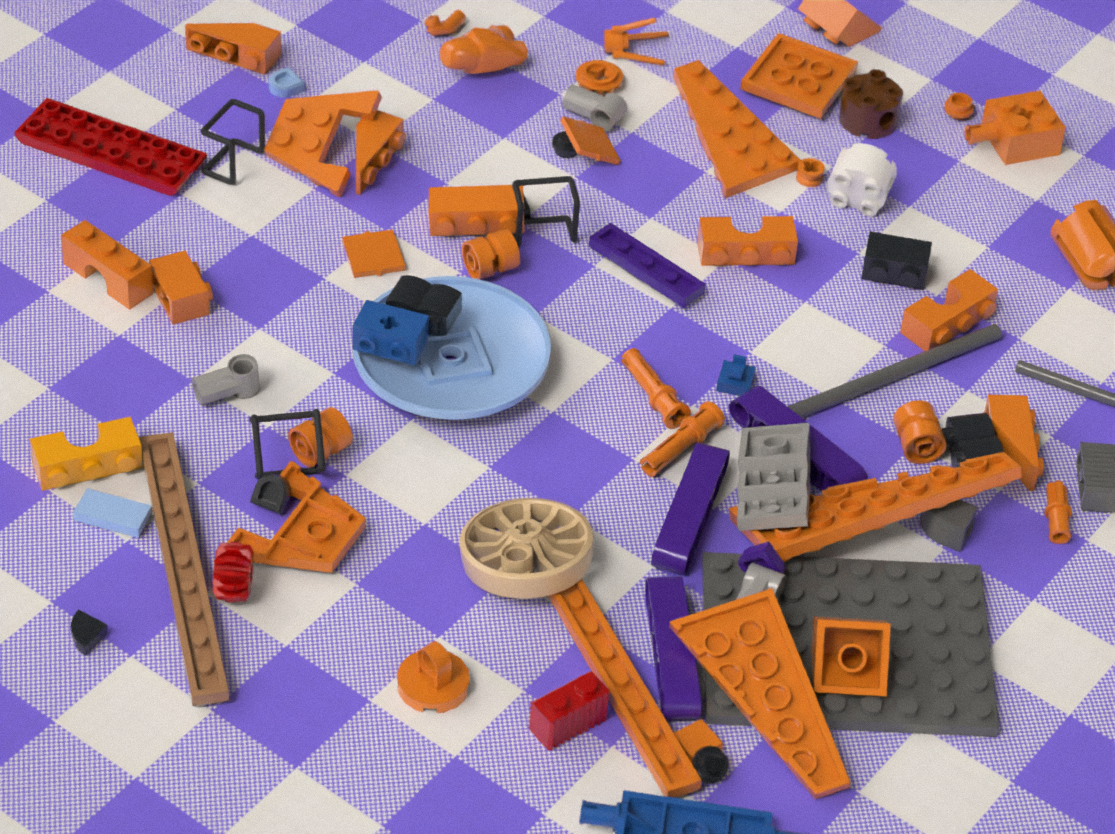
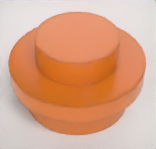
[944,92,974,120]

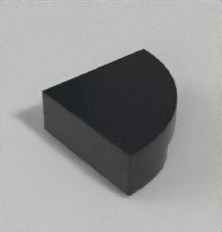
[71,609,108,656]

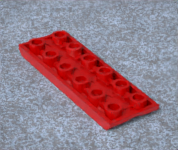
[14,98,207,196]

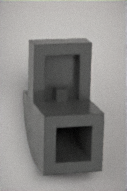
[920,499,978,552]

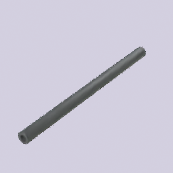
[787,324,1002,418]

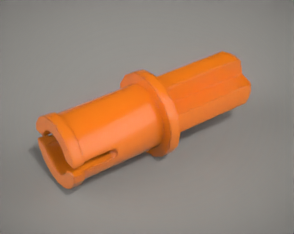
[1044,480,1072,544]

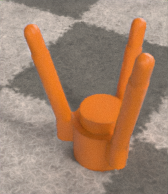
[604,18,669,65]

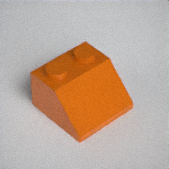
[797,0,882,47]
[811,616,891,696]

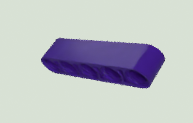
[729,386,868,492]
[651,442,730,575]
[645,577,701,720]

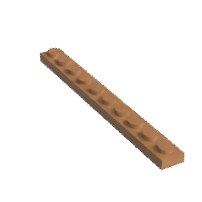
[139,432,229,706]

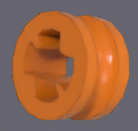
[796,158,825,187]

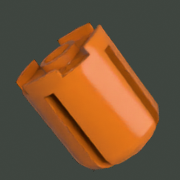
[1050,199,1115,290]

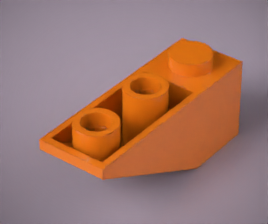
[185,23,282,75]
[356,110,406,195]
[984,394,1044,491]

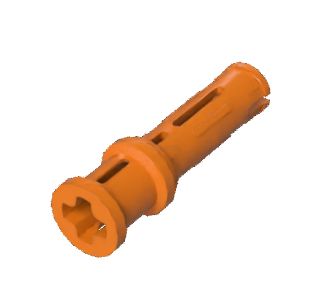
[621,348,691,429]
[639,401,725,477]

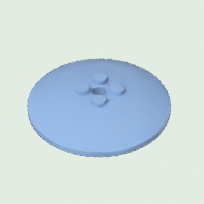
[352,276,551,420]

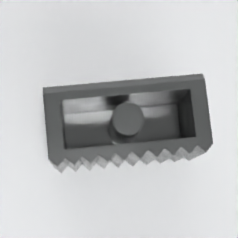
[1076,442,1115,514]

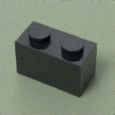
[861,231,932,290]

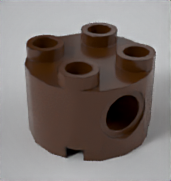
[839,69,903,139]

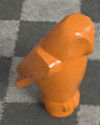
[439,25,528,74]

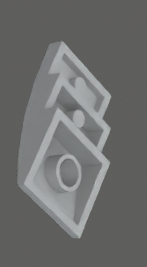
[737,423,810,531]

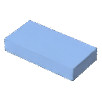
[73,488,152,538]

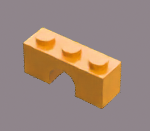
[30,416,143,491]

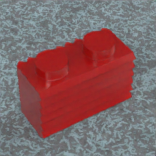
[528,671,609,751]

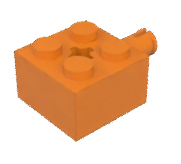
[964,90,1066,165]

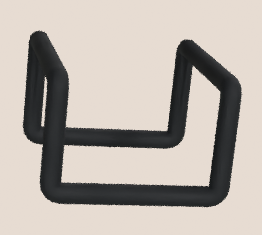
[201,99,265,185]
[512,176,580,247]
[249,409,326,479]

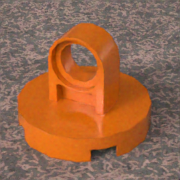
[397,641,470,713]

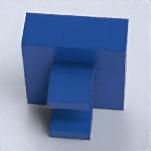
[716,354,756,396]

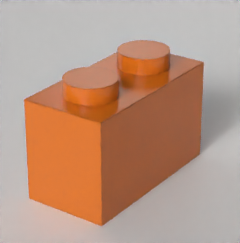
[149,250,213,325]

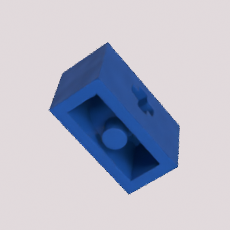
[352,300,429,365]

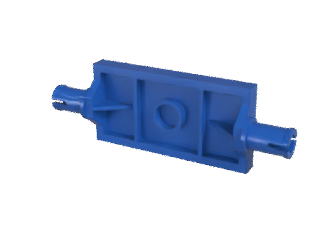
[579,790,809,834]

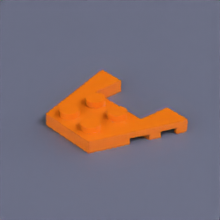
[264,90,382,197]
[227,461,366,573]

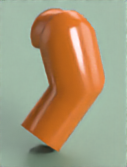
[425,10,466,36]

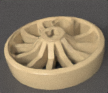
[460,498,594,599]

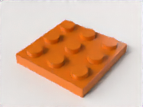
[740,33,858,119]

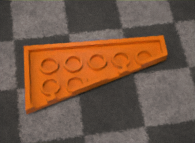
[673,60,801,199]
[670,588,851,799]

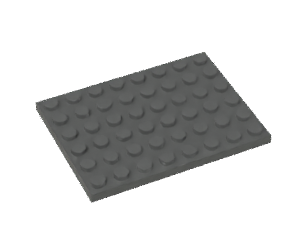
[701,552,999,737]

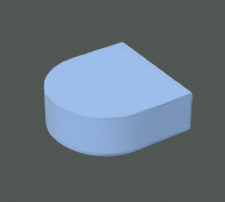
[269,67,305,98]

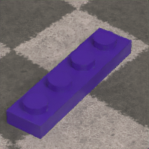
[589,222,706,308]

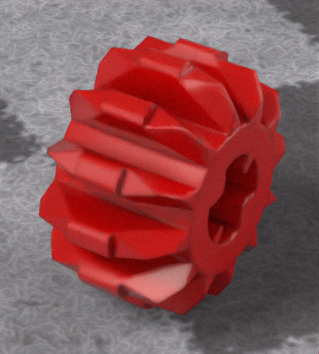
[212,541,254,603]

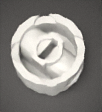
[827,143,897,217]

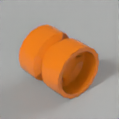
[461,229,520,280]
[893,400,947,464]
[288,407,353,468]

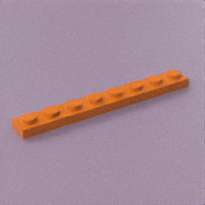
[548,579,702,798]

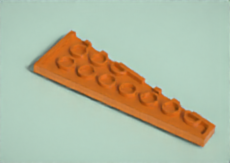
[728,452,1022,562]

